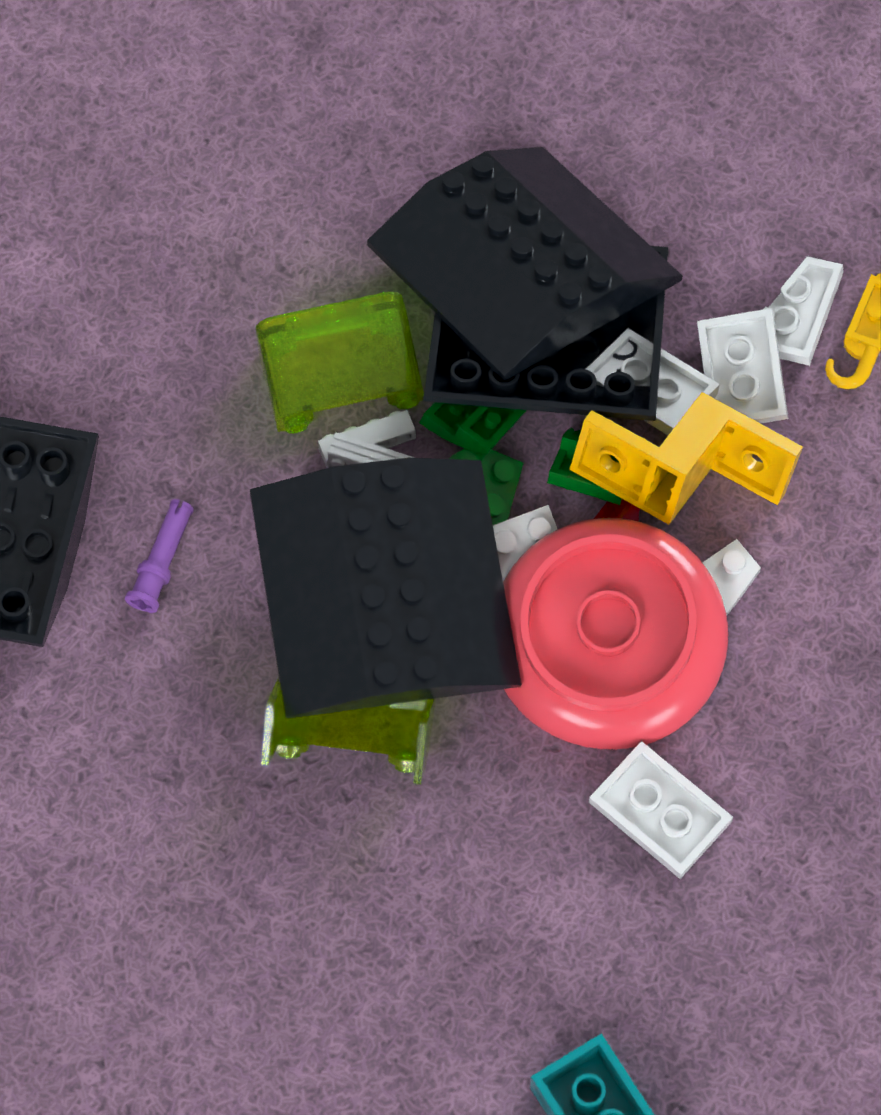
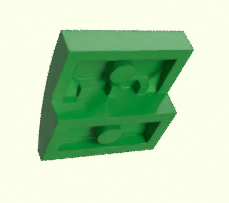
[419,402,527,454]

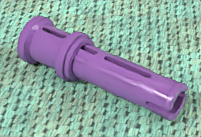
[125,499,194,613]

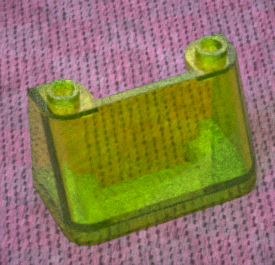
[255,292,424,434]

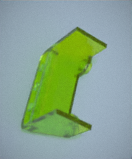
[261,676,436,785]

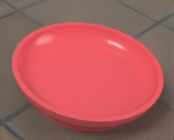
[503,518,728,750]

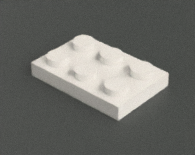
[697,308,788,424]
[586,328,720,435]
[589,741,733,879]

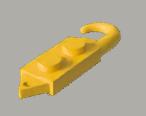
[825,273,881,389]

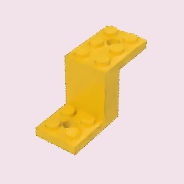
[569,392,803,525]

